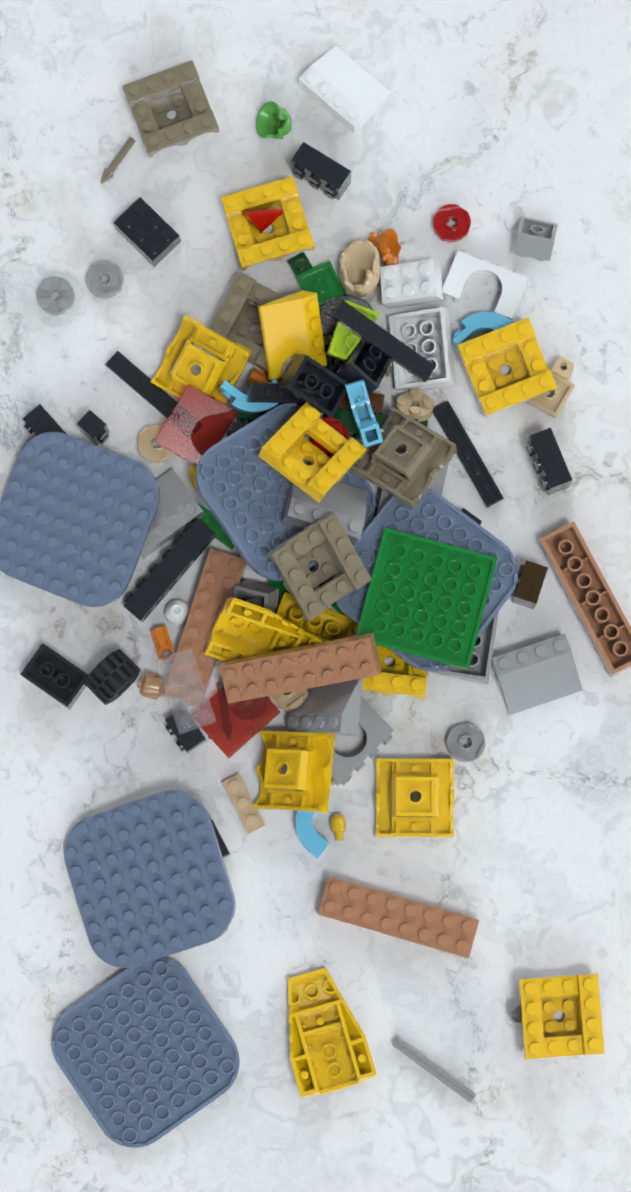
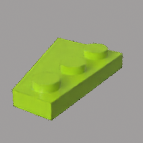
[327,300,381,361]

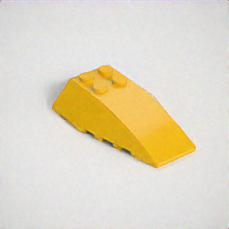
[204,597,323,661]
[288,968,377,1098]

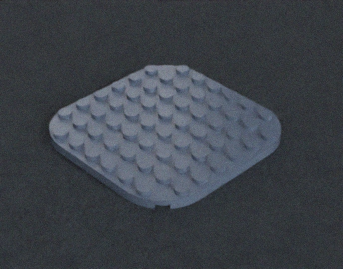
[195,403,376,581]
[0,432,160,607]
[333,489,518,672]
[64,790,236,968]
[51,957,240,1148]

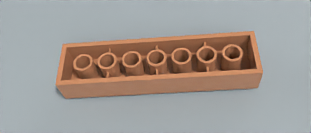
[538,521,631,677]
[163,548,247,708]
[219,633,382,703]
[318,876,479,959]

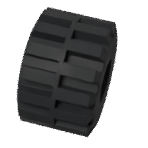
[84,649,141,705]

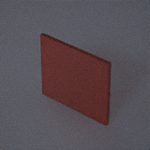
[154,384,238,465]
[191,686,281,758]

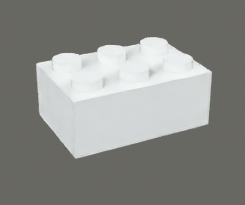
[380,259,443,309]

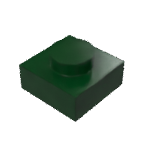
[287,252,313,276]

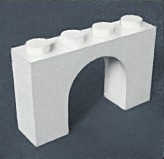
[443,251,528,321]

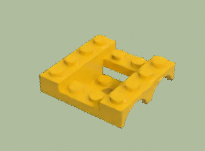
[221,176,315,271]
[150,314,253,419]
[457,317,557,418]
[258,402,367,503]
[354,623,428,701]
[252,730,335,813]
[376,758,454,838]
[518,974,605,1059]

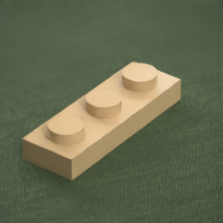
[222,774,265,834]

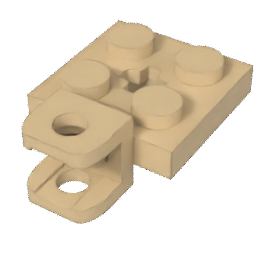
[526,357,575,418]

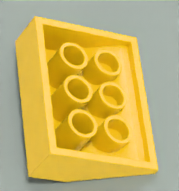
[258,290,327,380]

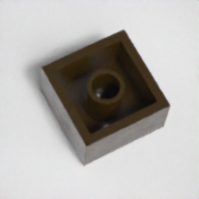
[511,560,548,609]

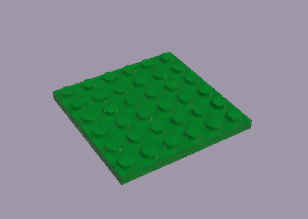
[356,528,497,670]

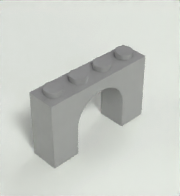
[331,697,394,786]

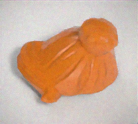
[368,229,401,266]

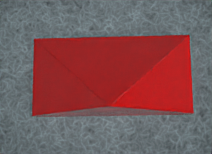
[242,209,284,233]

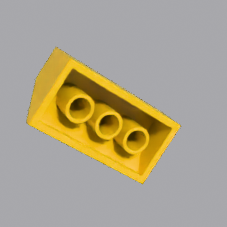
[276,592,355,642]

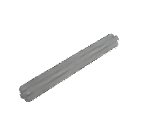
[392,1037,476,1102]

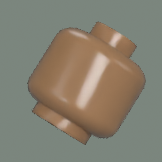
[137,672,167,700]

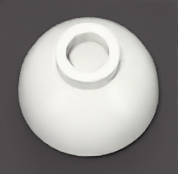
[164,599,191,626]

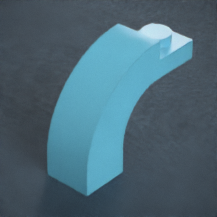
[452,312,514,349]
[218,379,278,414]
[345,379,383,447]
[296,811,329,859]

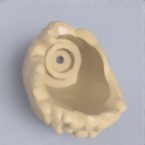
[339,240,380,297]

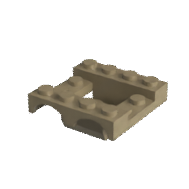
[122,60,219,158]
[210,272,285,372]
[350,407,457,510]
[267,513,372,621]

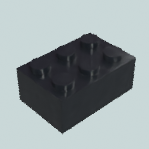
[291,142,351,200]
[113,197,181,267]
[336,339,391,395]
[278,354,348,418]
[525,428,572,496]
[20,643,88,710]

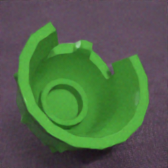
[256,101,292,139]

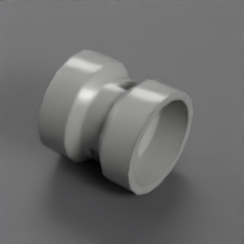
[508,1004,522,1024]

